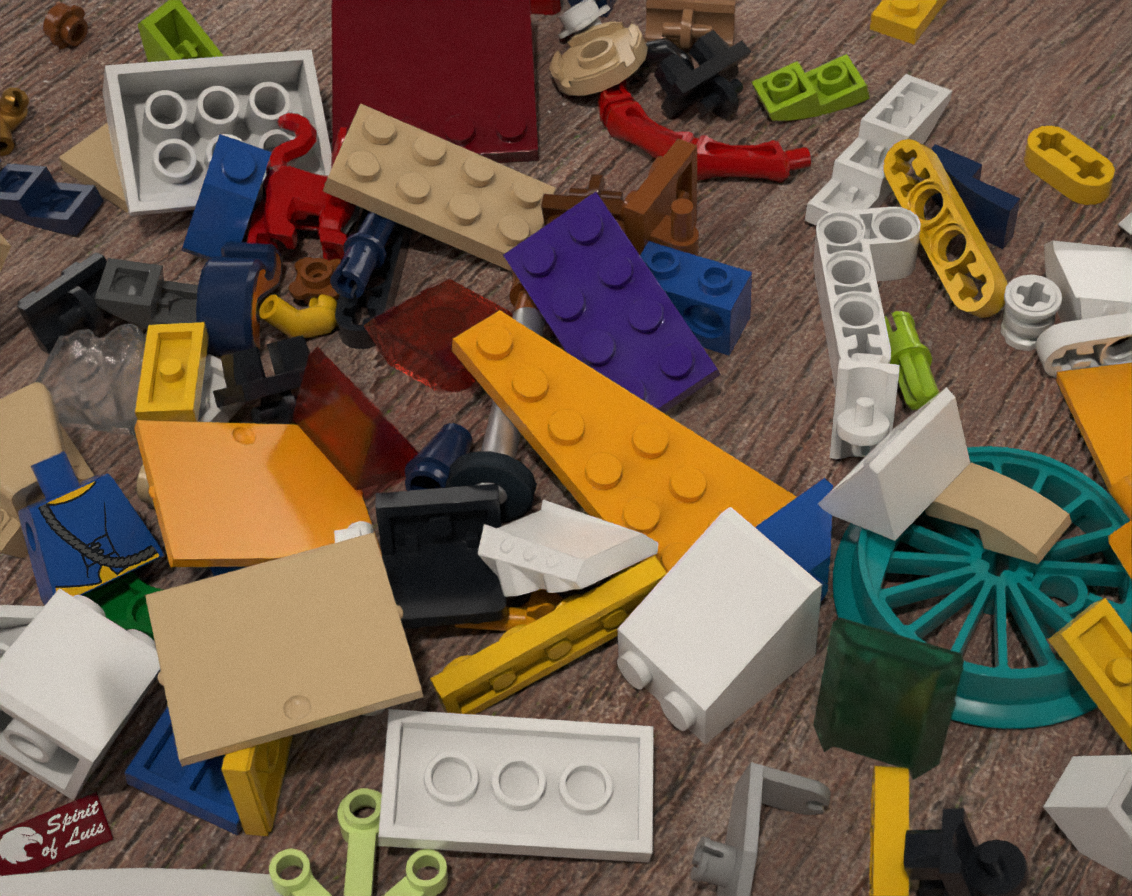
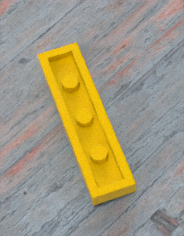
[430,556,667,715]

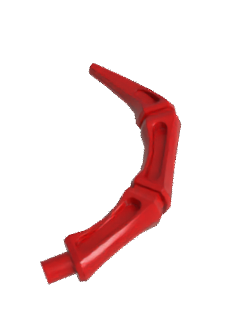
[598,79,811,182]

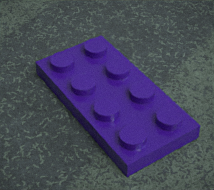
[503,192,721,413]

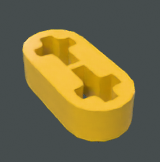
[1024,125,1115,205]

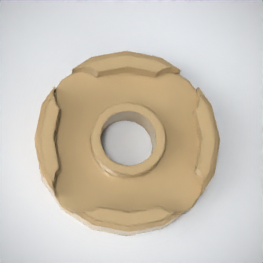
[549,21,648,96]

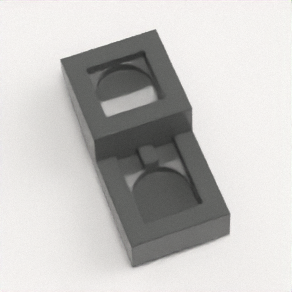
[95,258,198,329]

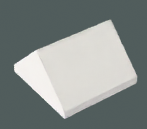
[818,388,970,541]

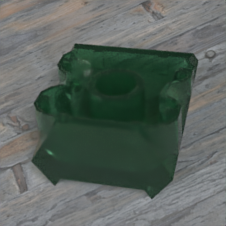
[813,618,964,780]

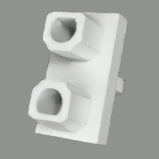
[830,353,900,459]

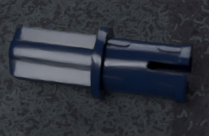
[330,211,396,299]

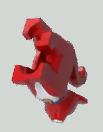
[247,113,360,261]

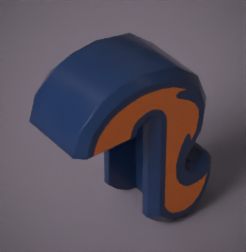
[196,241,282,356]

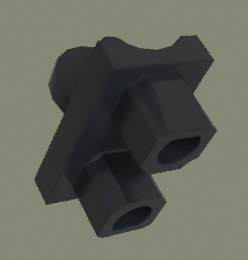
[654,30,751,119]
[17,252,108,354]
[213,335,332,425]
[904,808,1029,896]

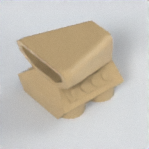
[0,382,95,558]

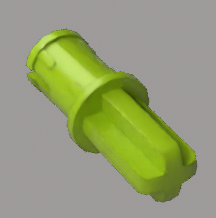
[884,311,939,410]

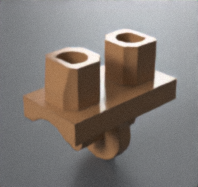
[645,0,736,53]

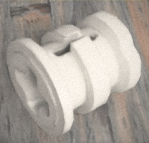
[1000,275,1062,351]

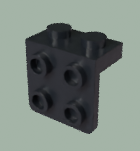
[375,484,507,629]

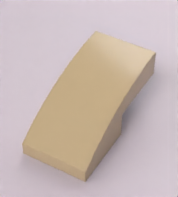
[925,462,1071,564]

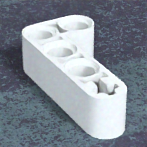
[813,207,921,391]

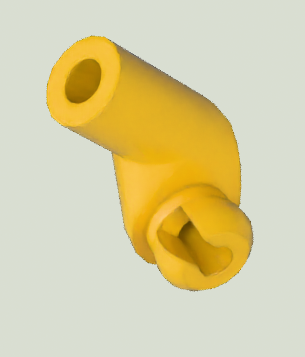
[259,294,337,338]

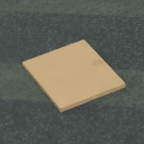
[145,532,423,767]

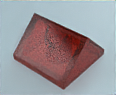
[293,346,418,490]

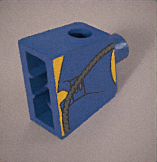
[18,451,164,606]

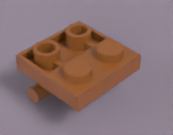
[620,139,699,256]

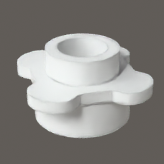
[558,0,610,39]

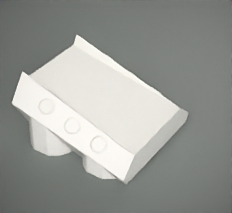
[1044,241,1132,346]
[478,500,659,597]

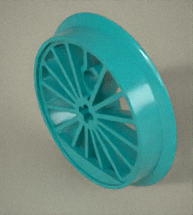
[833,446,1132,729]

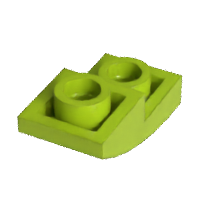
[752,54,870,121]

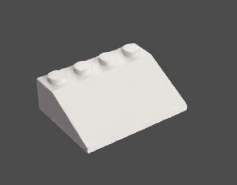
[102,50,332,216]

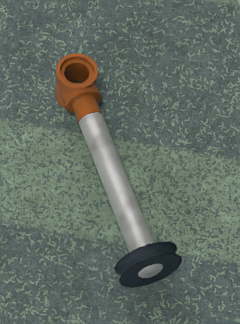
[445,241,546,522]

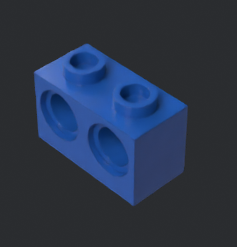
[640,241,752,356]

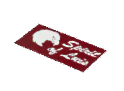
[0,792,114,876]

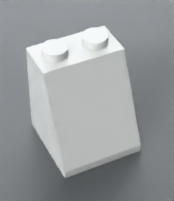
[617,507,822,744]
[0,588,161,801]

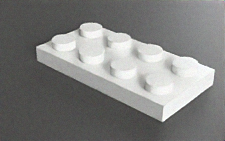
[378,709,653,863]

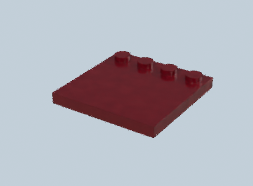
[331,0,539,163]

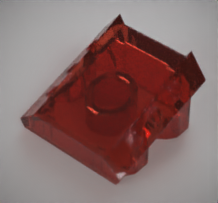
[364,279,513,392]

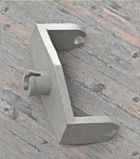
[691,762,831,896]

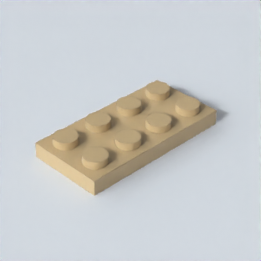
[323,104,555,271]

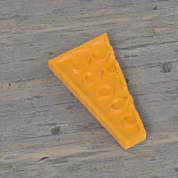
[452,310,797,573]

